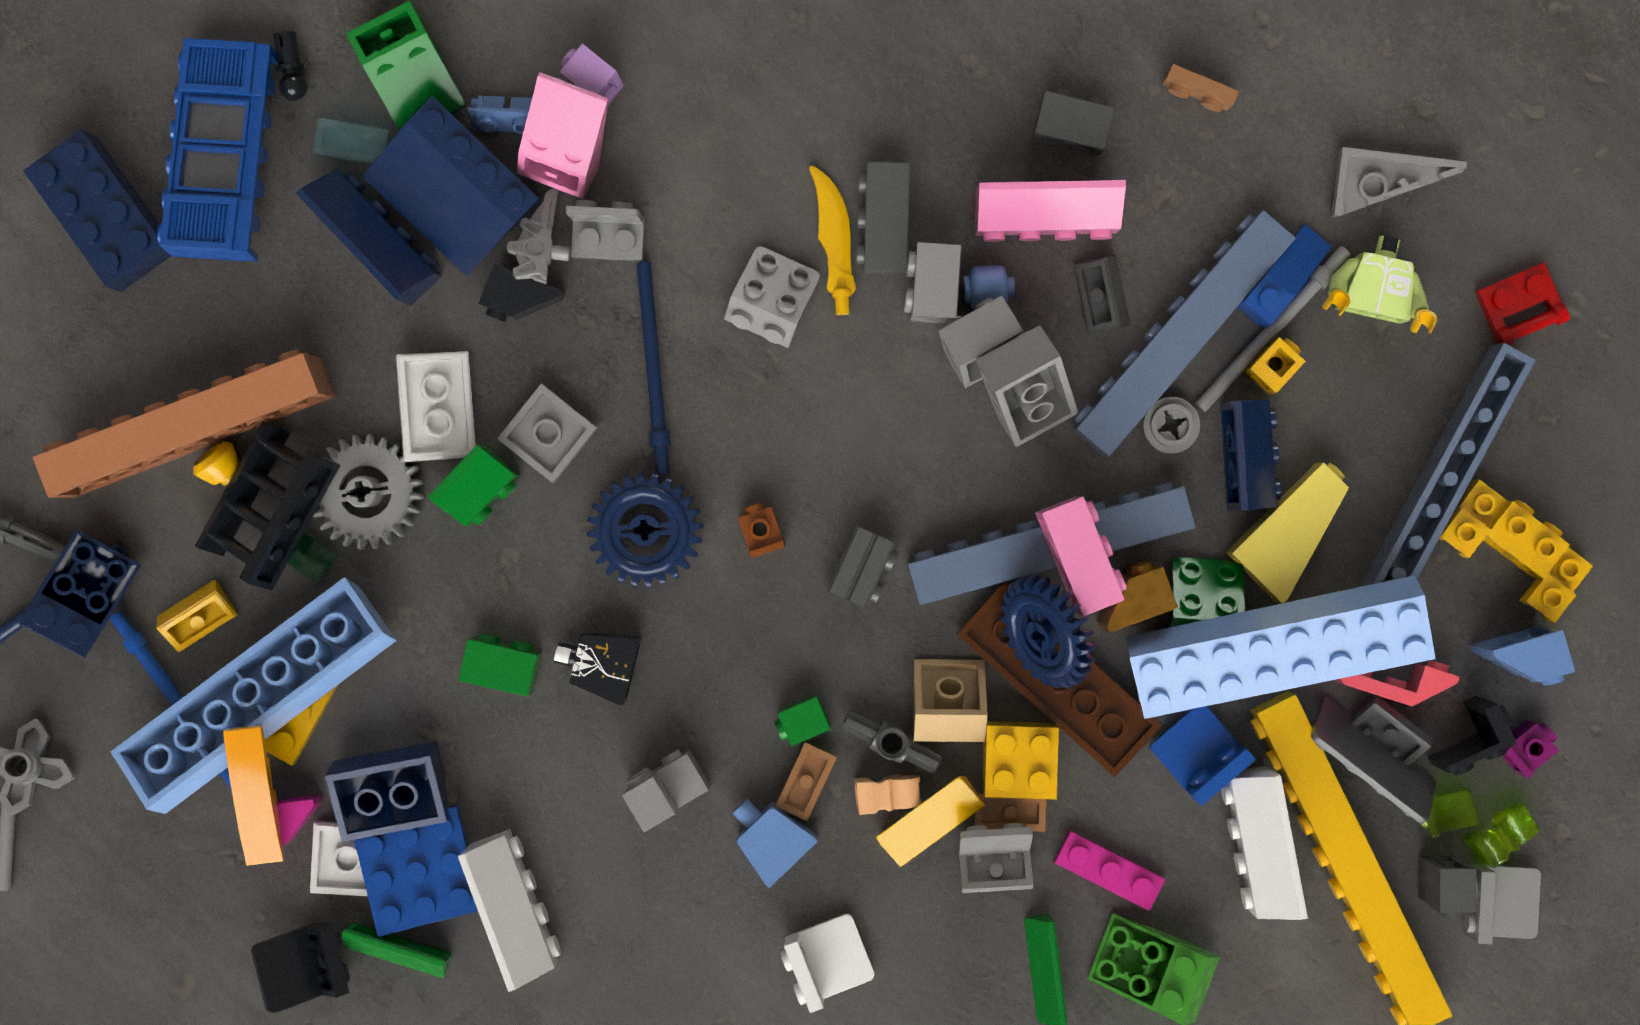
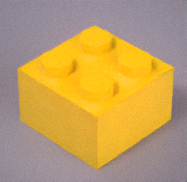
[982,721,1059,800]

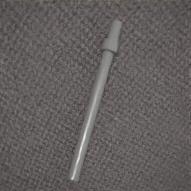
[1195,246,1351,412]

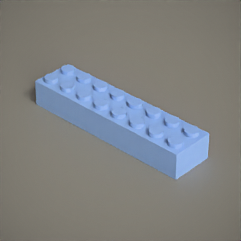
[1126,575,1436,719]
[110,577,397,814]

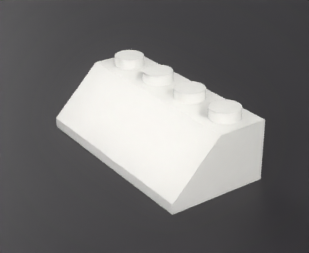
[1221,766,1308,920]
[458,829,561,992]

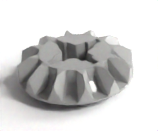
[1142,397,1200,453]

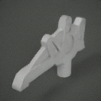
[507,188,570,284]

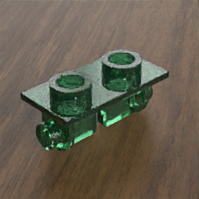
[262,532,338,585]

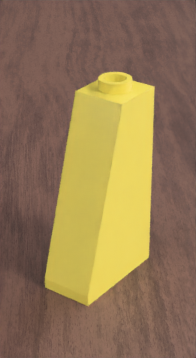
[1225,462,1349,604]

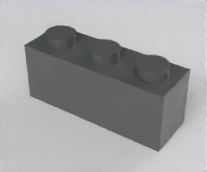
[857,162,910,274]

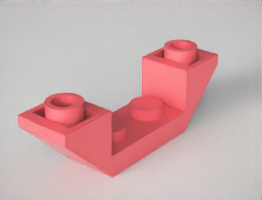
[1335,660,1460,707]

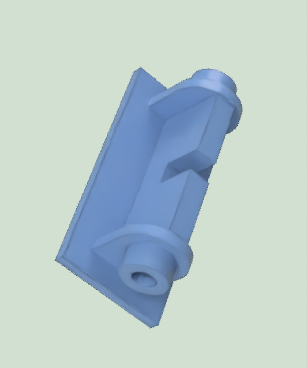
[468,95,532,134]

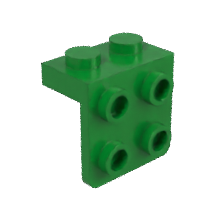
[1166,557,1245,628]

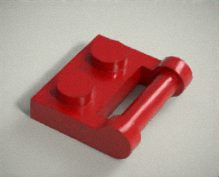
[1475,262,1570,346]

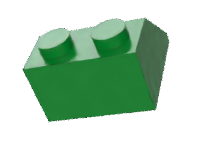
[427,445,520,527]

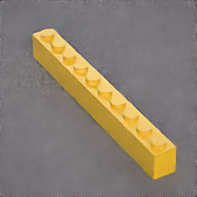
[1250,691,1453,1025]

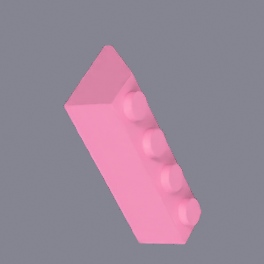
[974,180,1126,242]

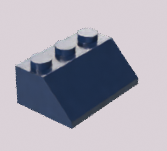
[1220,400,1281,510]
[325,741,448,842]

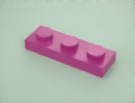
[1053,829,1165,911]

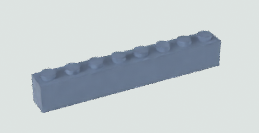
[1073,210,1296,457]
[1359,343,1536,587]
[907,482,1196,605]

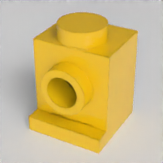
[1243,337,1306,395]

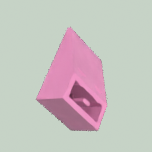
[517,72,609,199]

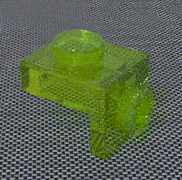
[1422,787,1480,839]

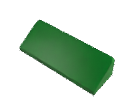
[1024,914,1068,1025]
[342,922,452,978]

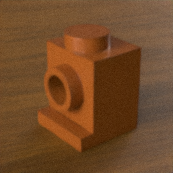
[738,502,786,559]

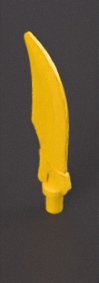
[809,165,856,315]

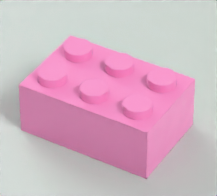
[1035,497,1127,617]

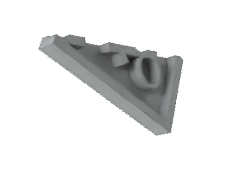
[1331,147,1467,218]

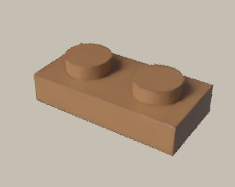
[1162,64,1239,112]
[775,741,837,821]
[973,792,1047,832]

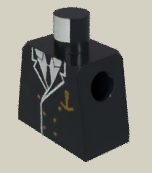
[554,633,642,706]

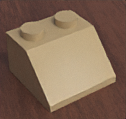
[913,659,988,742]

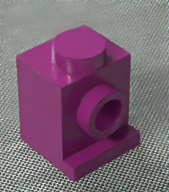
[1502,720,1559,779]

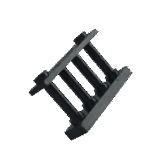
[195,421,341,591]

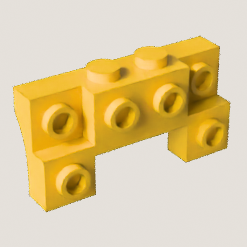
[1439,479,1593,623]

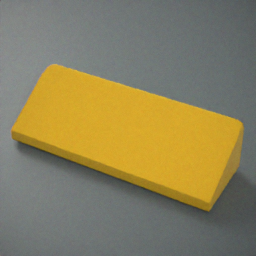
[876,776,986,867]

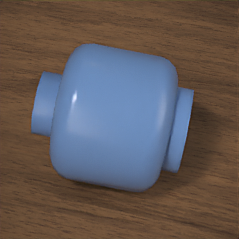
[963,265,1015,311]

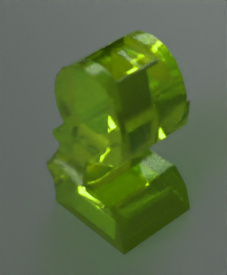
[1462,803,1540,869]

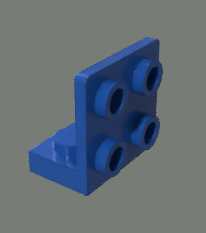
[1149,706,1256,806]

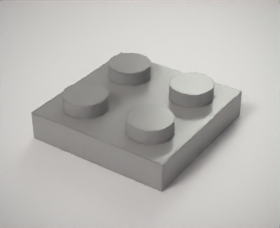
[497,383,598,483]

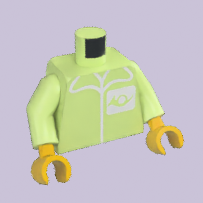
[1322,236,1437,334]

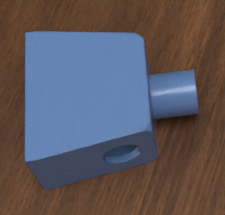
[732,799,818,888]

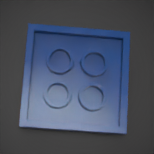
[354,805,478,937]

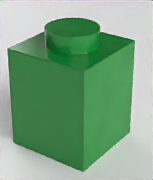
[774,693,831,747]

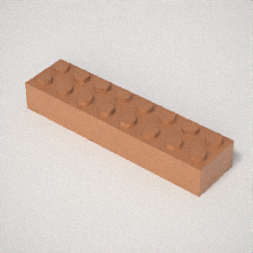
[32,350,336,498]

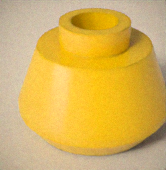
[193,440,240,486]

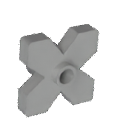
[0,719,76,815]

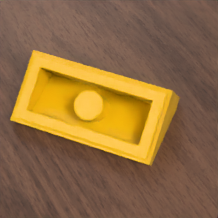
[156,580,238,653]

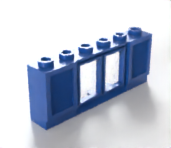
[157,38,278,262]

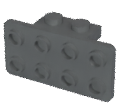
[1311,695,1436,824]

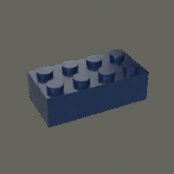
[23,129,171,292]

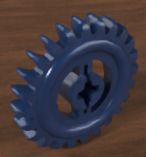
[587,471,704,588]
[1001,574,1096,688]

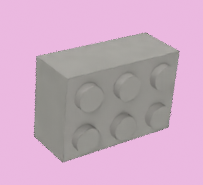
[975,325,1078,447]

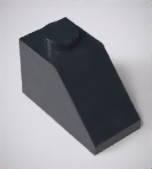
[478,264,565,322]

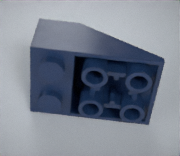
[18,529,142,659]

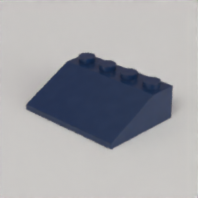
[362,96,540,276]

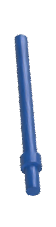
[109,610,232,791]

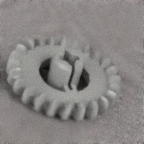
[313,434,424,550]

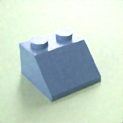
[1470,625,1575,686]

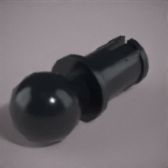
[273,31,308,101]

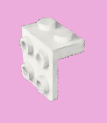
[780,913,874,1013]

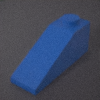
[1237,224,1332,328]

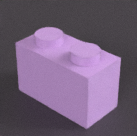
[560,43,624,105]

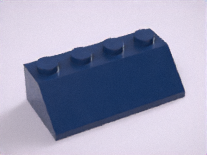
[296,169,441,306]

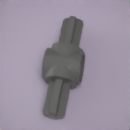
[842,711,942,773]

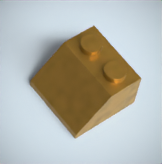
[1097,561,1178,633]

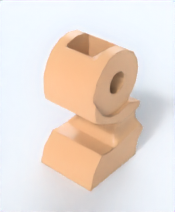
[854,774,922,815]

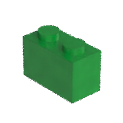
[458,632,542,697]

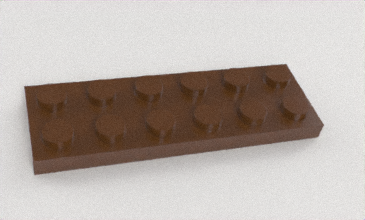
[956,582,1162,777]

